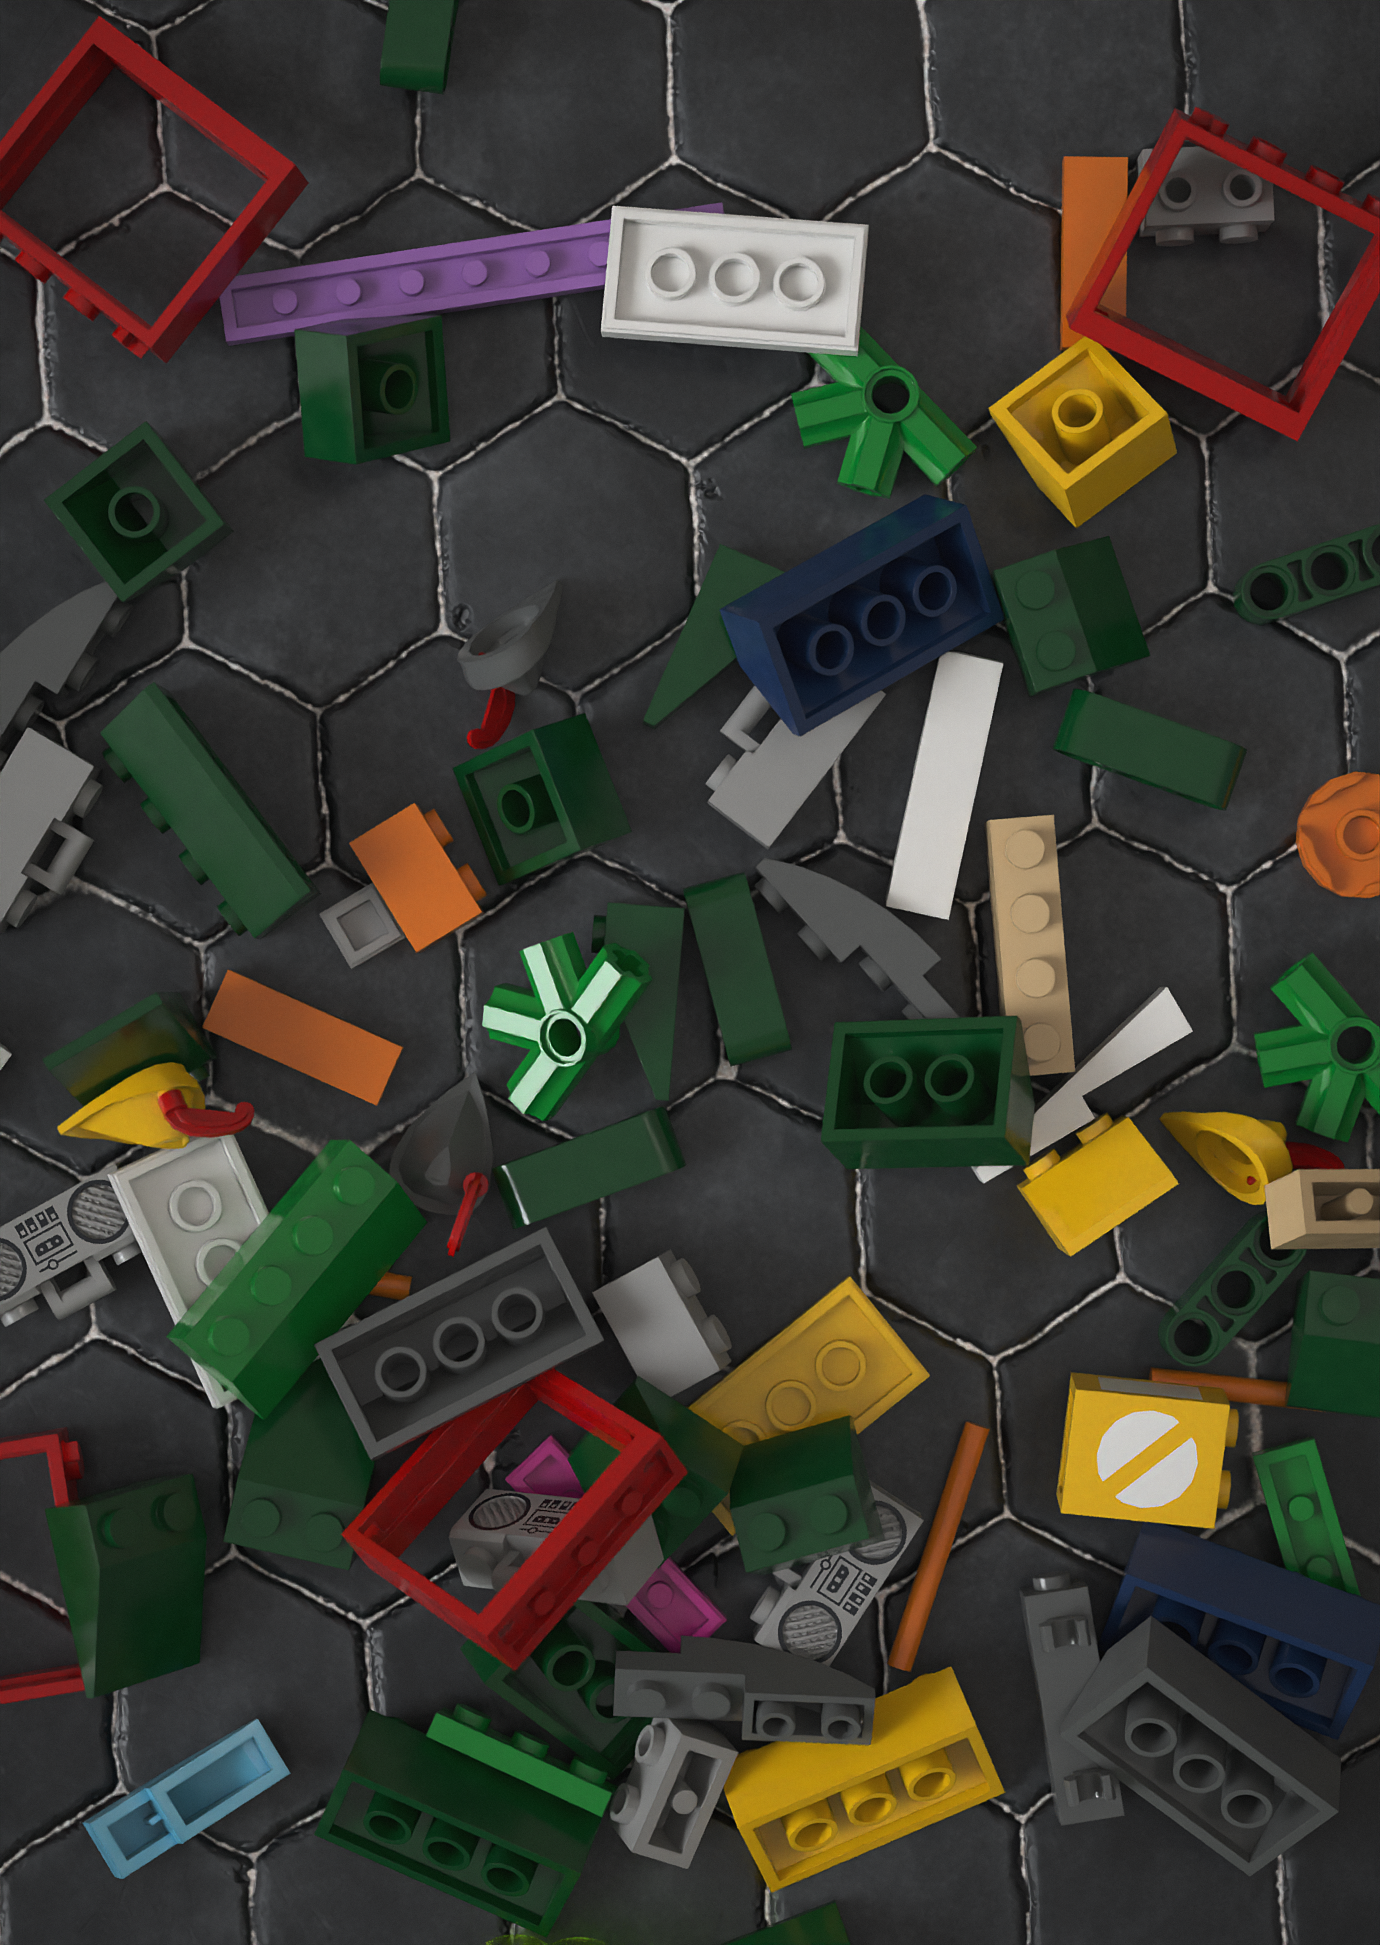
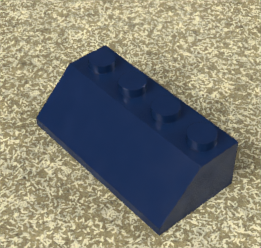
[719,494,1005,737]
[1097,1522,1380,1740]

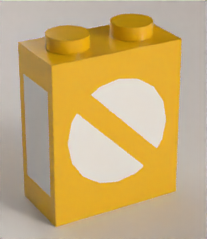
[1056,1372,1239,1529]

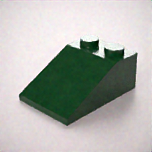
[42,992,218,1107]
[223,1358,378,1570]
[45,1473,207,1698]
[460,1599,663,1781]

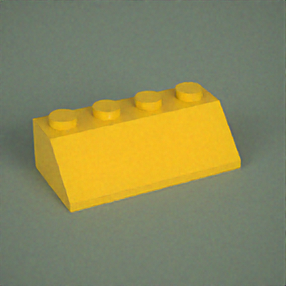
[723,1666,1005,1893]

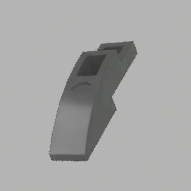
[0,581,133,772]
[754,858,960,1020]
[613,1636,875,1745]

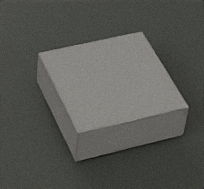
[319,883,407,969]

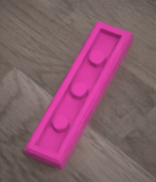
[505,1433,727,1653]

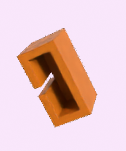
[349,803,487,953]

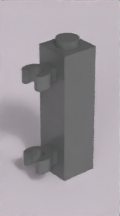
[1019,1571,1125,1826]

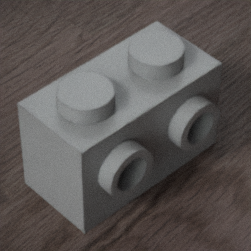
[1136,147,1274,247]
[592,1249,732,1397]
[609,1718,738,1869]

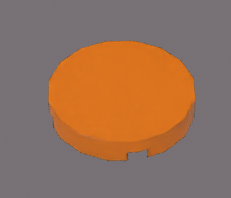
[1296,772,1380,899]

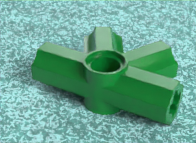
[791,326,977,499]
[482,932,653,1121]
[1253,952,1380,1143]

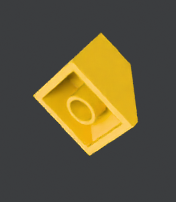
[988,336,1177,529]
[1017,1113,1179,1257]

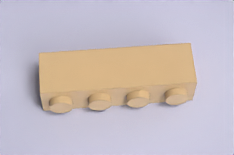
[984,815,1075,1076]
[1264,1169,1380,1249]

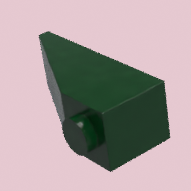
[643,544,785,729]
[591,902,685,1101]

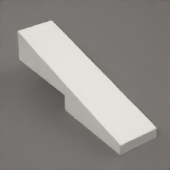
[886,650,1004,920]
[972,987,1193,1183]

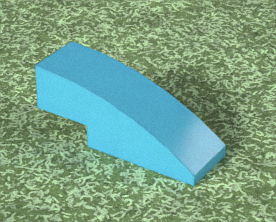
[83,1719,291,1879]

